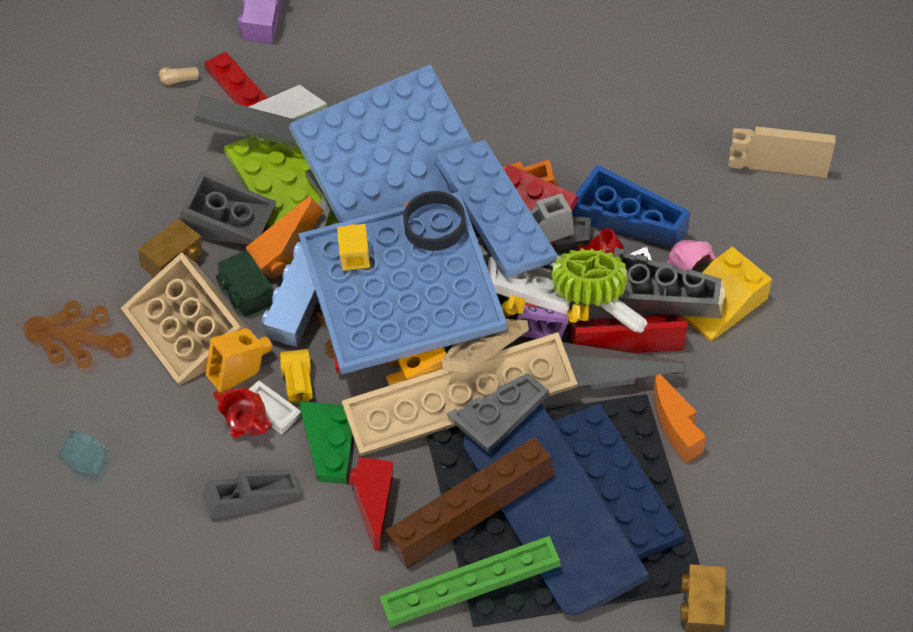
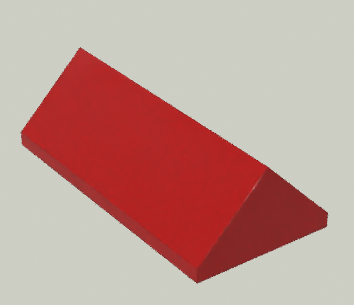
[568,314,687,353]

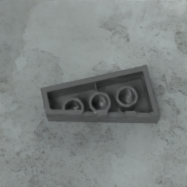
[614,247,725,318]

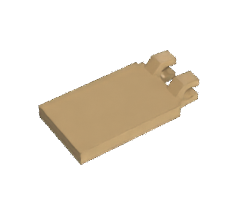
[728,126,836,178]

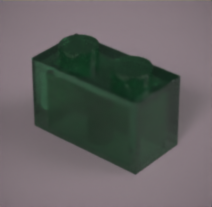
[216,250,273,318]

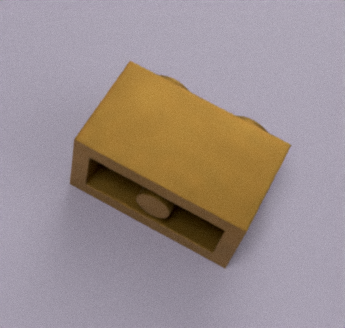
[138,218,202,277]
[680,564,726,632]

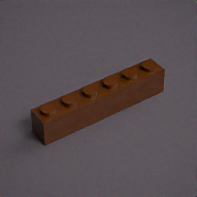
[386,437,554,568]

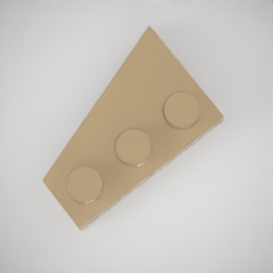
[442,319,529,373]

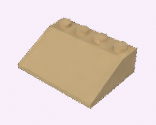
[121,252,248,385]

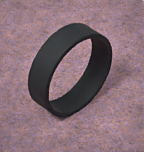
[403,191,466,251]

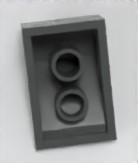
[179,170,276,244]

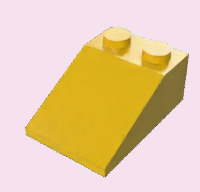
[681,246,772,342]

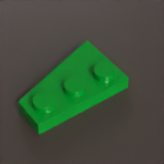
[299,401,353,484]

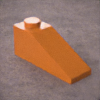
[246,196,324,280]

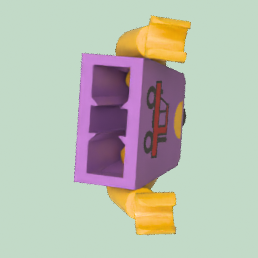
[501,295,589,339]

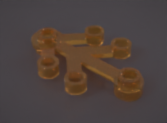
[23,301,131,369]

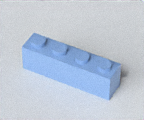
[261,242,318,347]

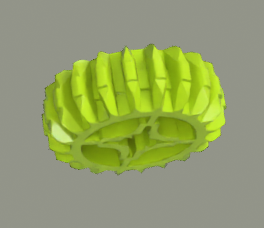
[552,248,628,307]

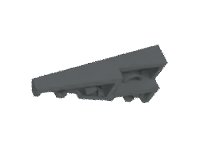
[562,342,685,394]

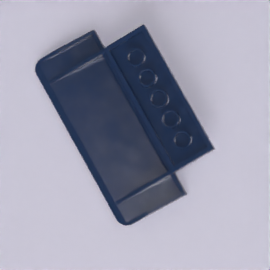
[463,403,685,616]

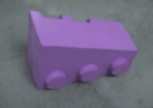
[238,0,283,44]

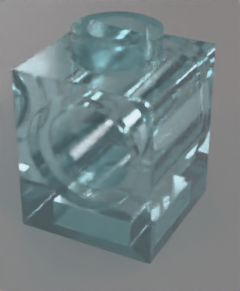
[58,430,109,476]

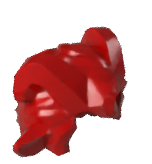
[213,387,272,438]

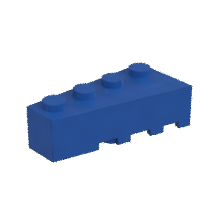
[572,164,690,248]

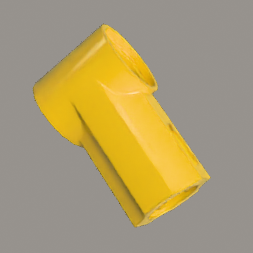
[280,349,312,405]

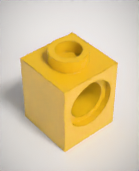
[337,224,370,271]

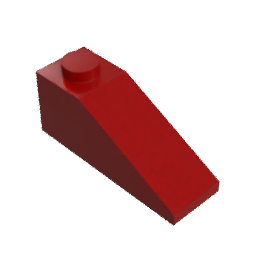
[349,457,394,551]

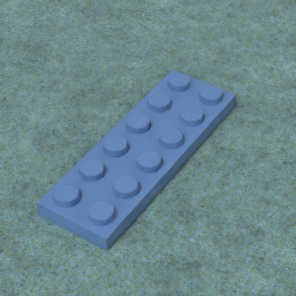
[435,140,557,278]

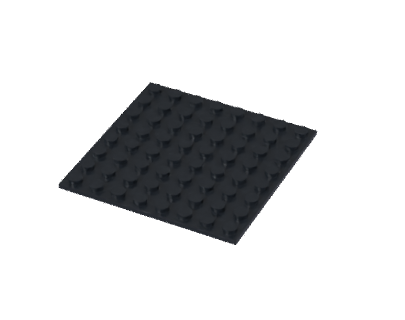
[426,394,700,627]

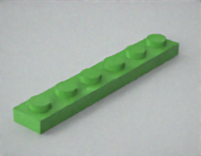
[379,536,561,627]

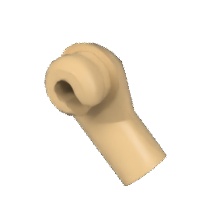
[159,67,199,85]

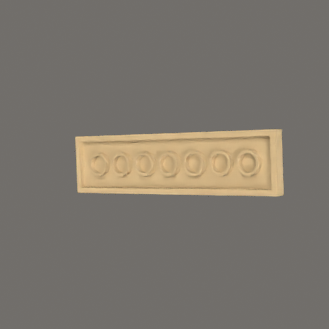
[342,333,578,457]

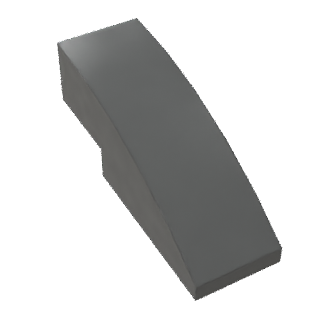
[202,469,302,518]

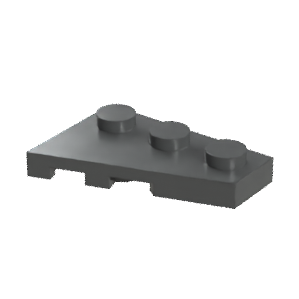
[447,373,549,453]

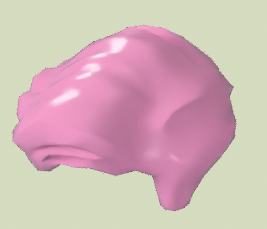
[667,240,716,270]

